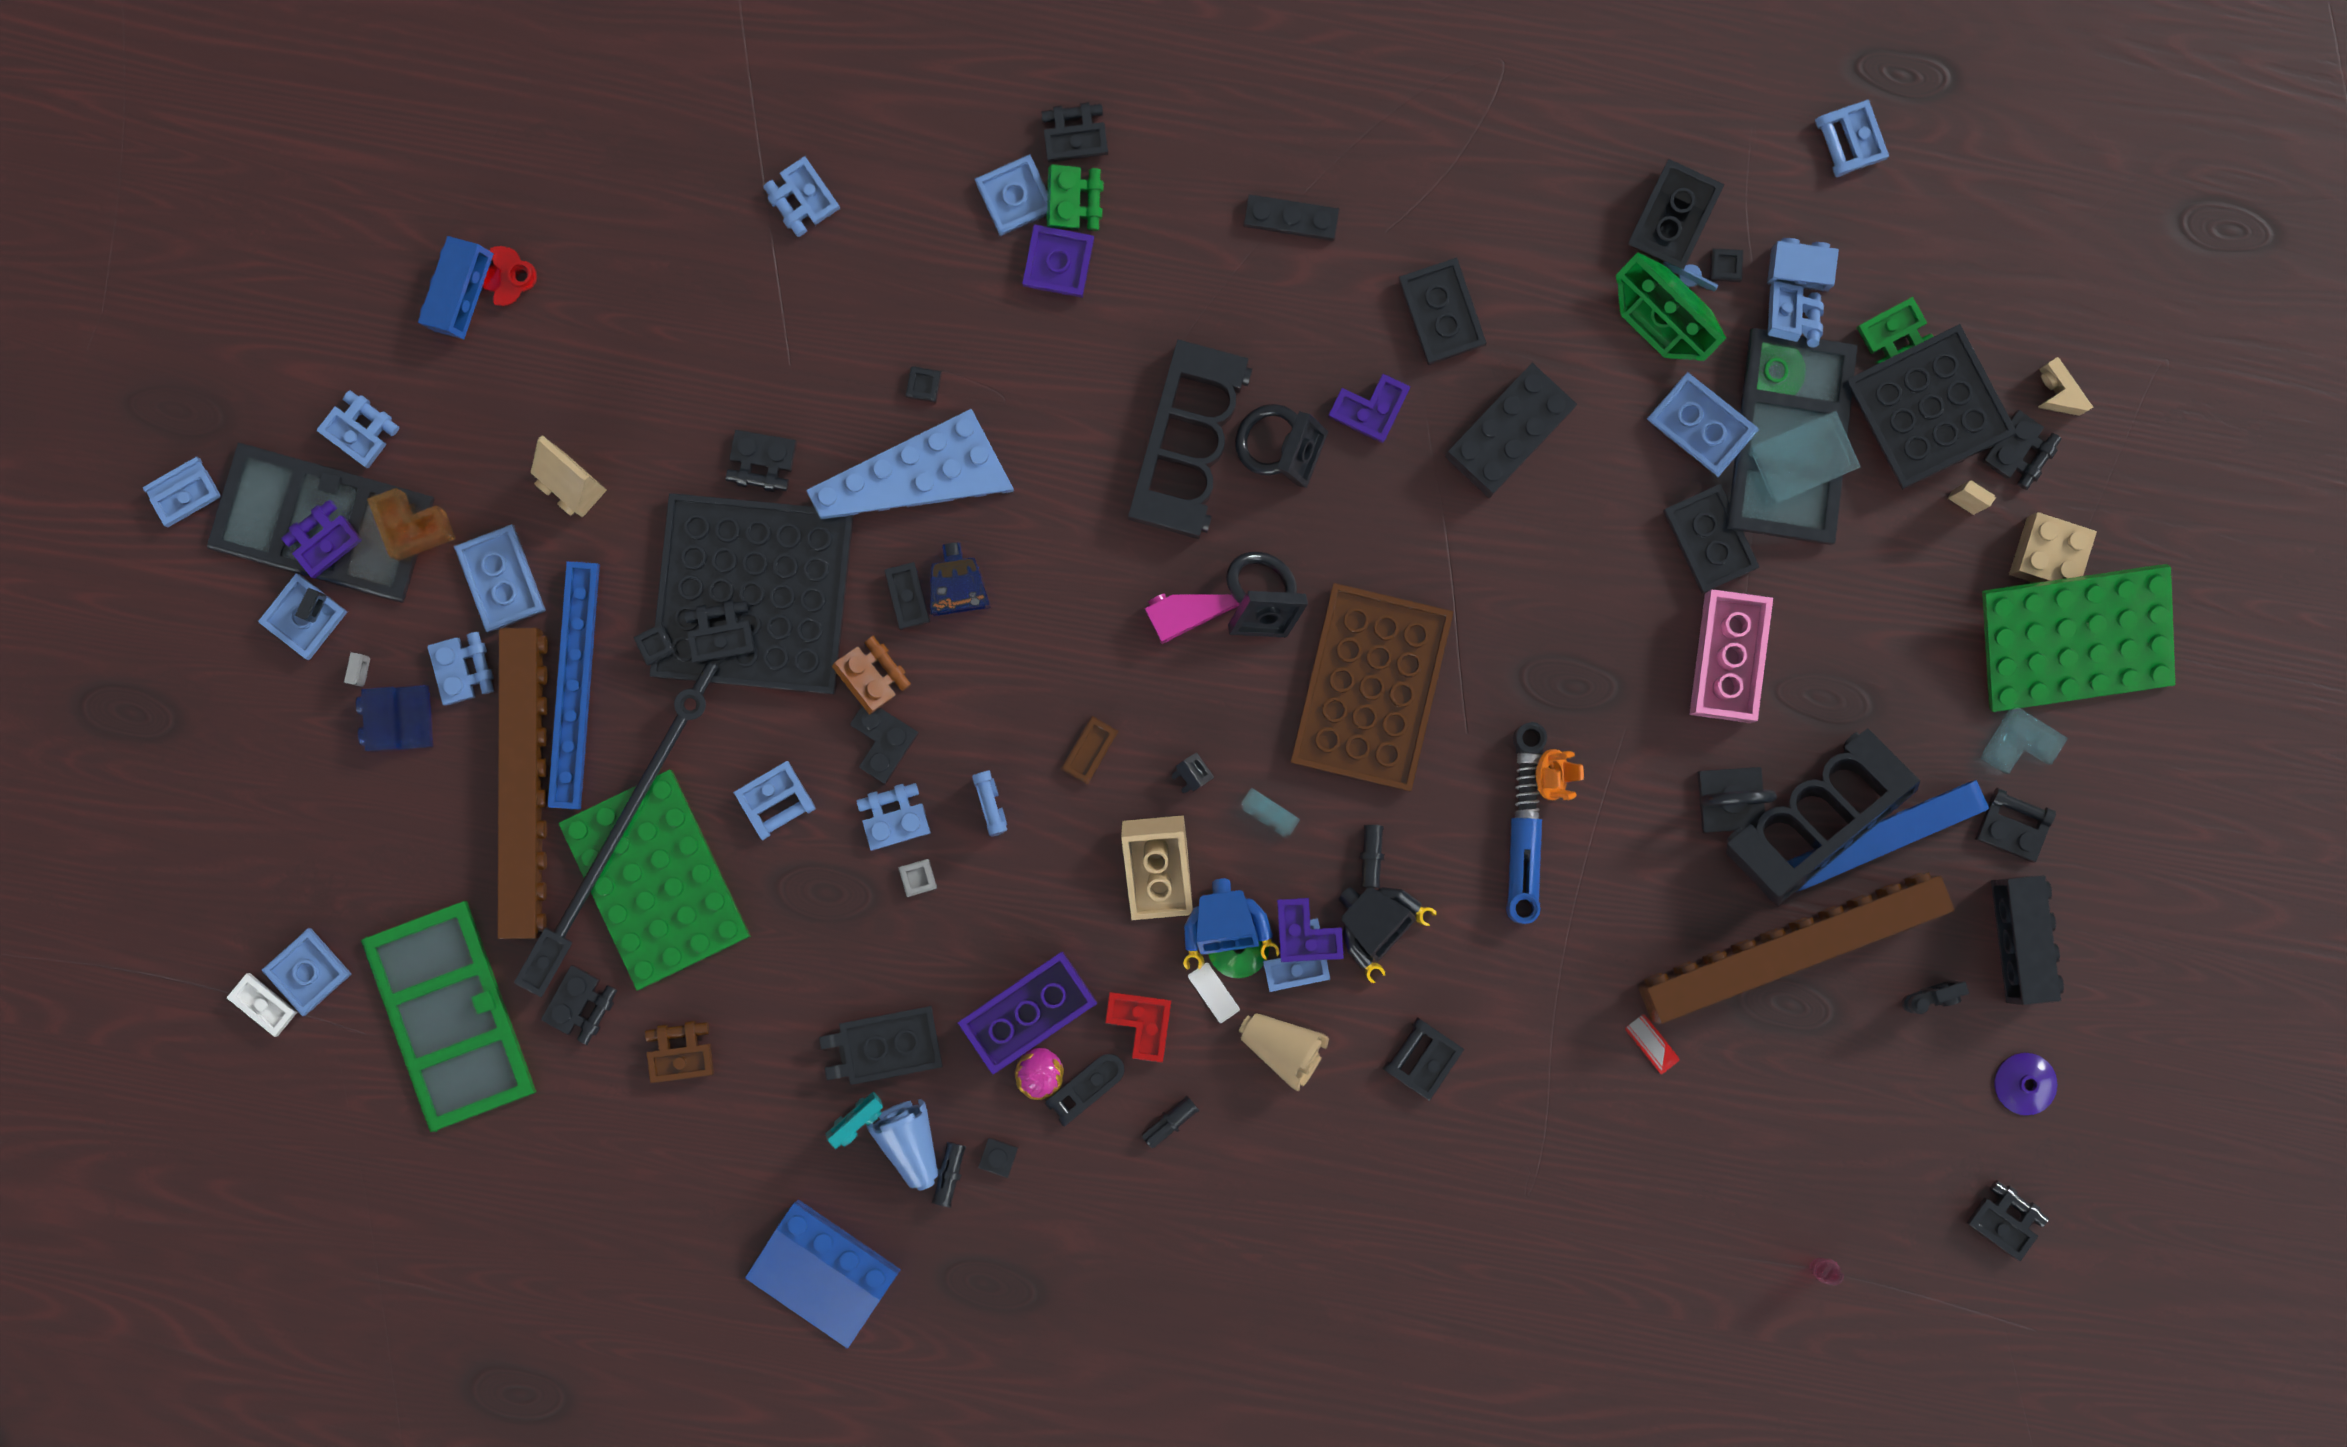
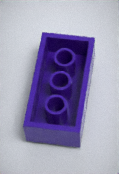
[958,952,1098,1074]

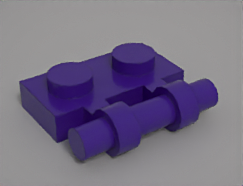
[281,499,363,579]

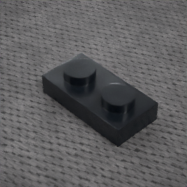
[885,562,930,630]

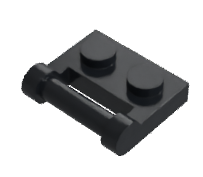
[1975,787,2056,862]
[1383,1017,1464,1101]

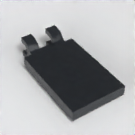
[819,1006,943,1085]

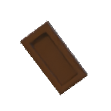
[1061,716,1119,785]

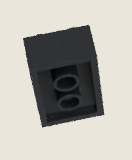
[1628,159,1725,270]

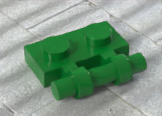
[1047,164,1104,231]
[1856,297,1934,365]

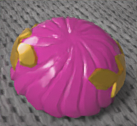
[1015,1048,1064,1100]

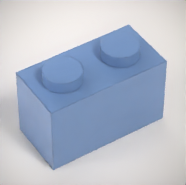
[1767,238,1839,291]

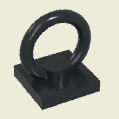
[1235,404,1328,488]
[1226,552,1308,638]
[1698,767,1777,833]

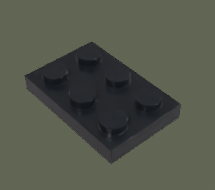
[1398,257,1487,365]
[1663,484,1760,594]

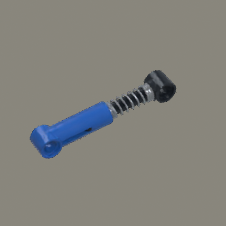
[1506,722,1547,924]

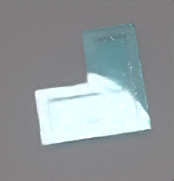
[1980,707,2068,774]

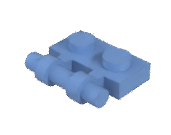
[763,156,840,237]
[1768,280,1824,347]
[316,390,399,468]
[427,632,494,706]
[856,783,931,851]

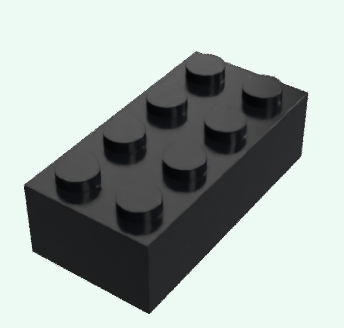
[1445,362,1578,499]
[1991,875,2064,1005]

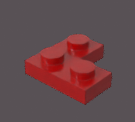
[1106,992,1171,1063]

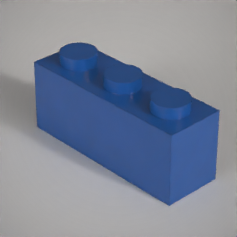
[418,236,494,339]

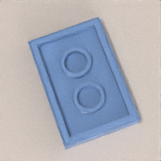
[1647,372,1759,477]
[454,524,546,633]

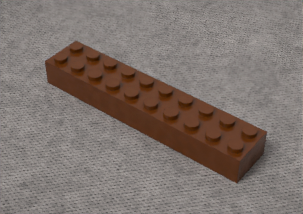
[1638,872,1955,1024]

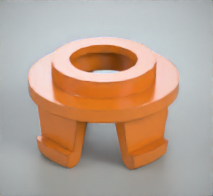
[1536,749,1584,800]

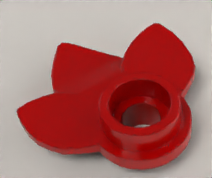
[482,246,537,306]

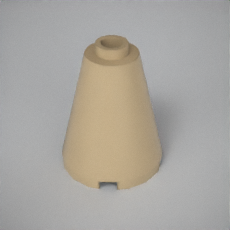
[1239,1013,1329,1091]

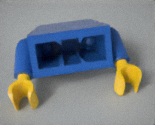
[1183,878,1279,970]

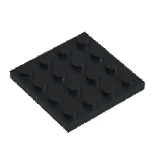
[1846,324,2017,490]

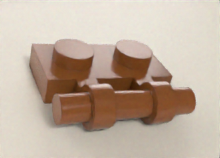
[831,636,911,715]

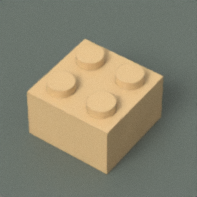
[2009,512,2097,583]

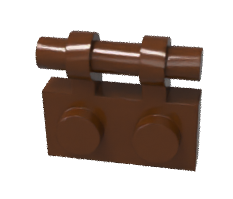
[645,1021,714,1083]

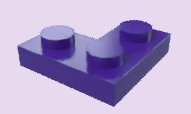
[1328,374,1410,443]
[1277,898,1344,962]

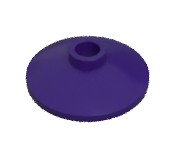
[1994,1053,2057,1115]

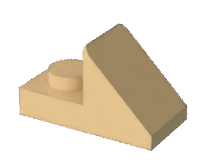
[2038,357,2093,416]

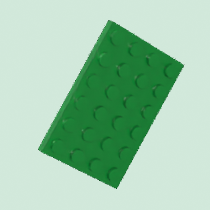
[1982,564,2176,712]
[558,770,751,991]

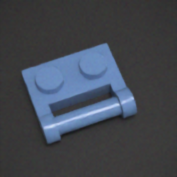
[1815,99,1889,177]
[734,761,816,840]
[972,770,1007,837]

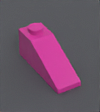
[1145,593,1240,644]

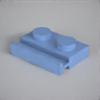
[142,457,222,527]

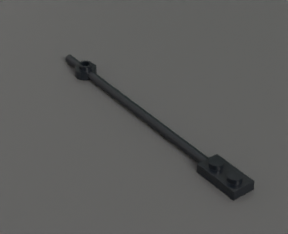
[514,661,718,998]

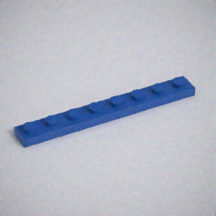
[548,561,600,810]

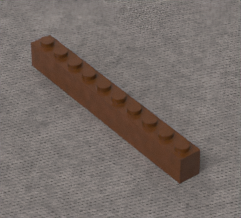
[498,628,548,939]

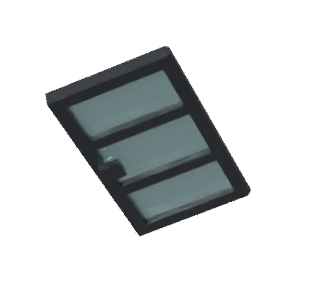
[1727,328,1858,545]
[207,442,435,603]

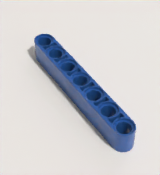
[1787,780,1989,892]

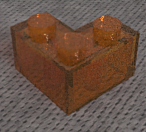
[367,488,456,561]

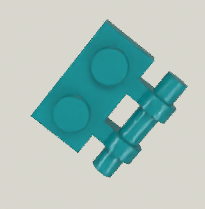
[825,1091,883,1149]

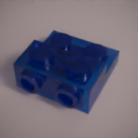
[356,685,433,752]

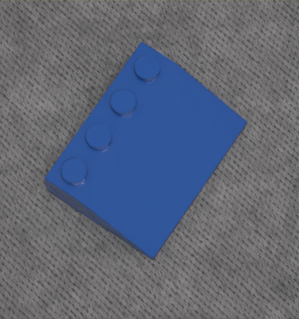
[745,1199,901,1349]

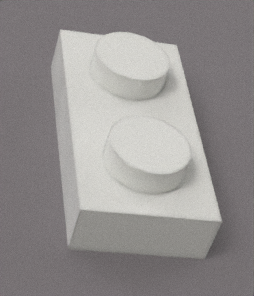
[227,973,297,1037]

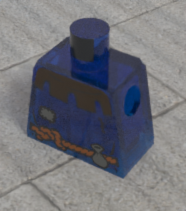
[930,542,991,617]

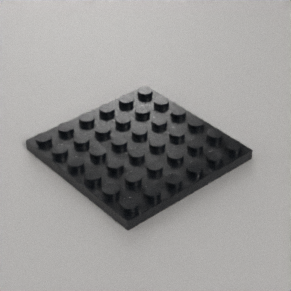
[650,493,854,695]

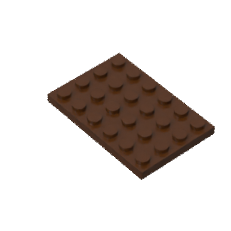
[1291,583,1454,792]

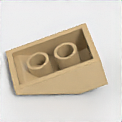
[531,435,607,517]
[1121,815,1193,920]

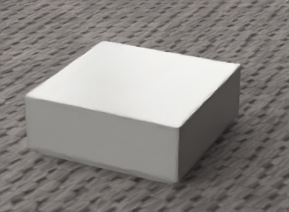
[344,652,370,687]
[898,859,938,897]

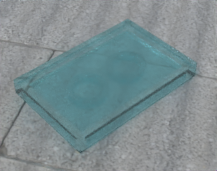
[1750,411,1861,504]

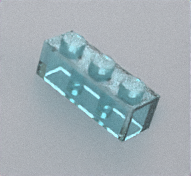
[1241,788,1300,837]

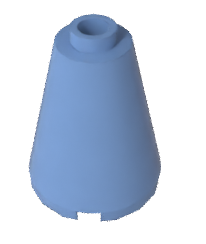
[866,1099,938,1191]

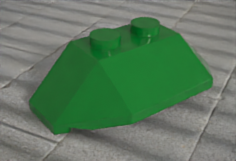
[1616,252,1726,361]

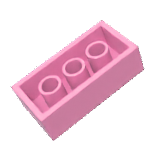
[1689,589,1773,723]

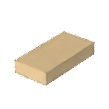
[1948,480,1996,515]

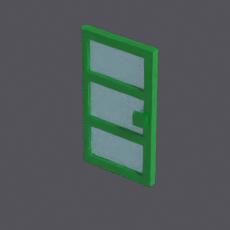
[361,901,536,1133]

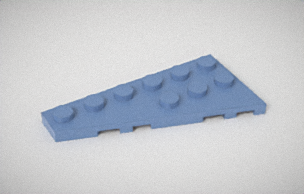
[807,409,1014,519]

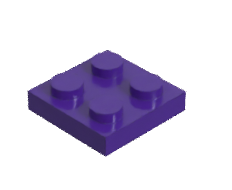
[1022,225,1094,298]

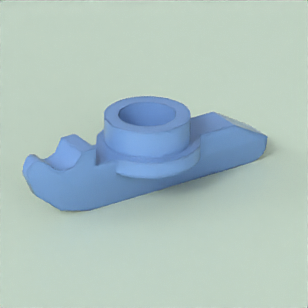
[1663,262,1718,291]

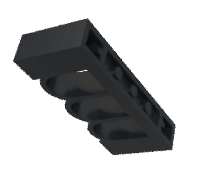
[1128,339,1253,539]
[1726,728,1920,907]

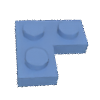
[1263,918,1330,992]

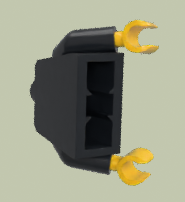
[1339,887,1437,983]

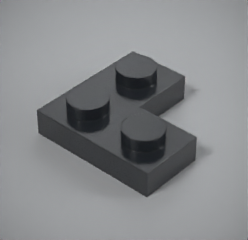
[850,706,919,784]

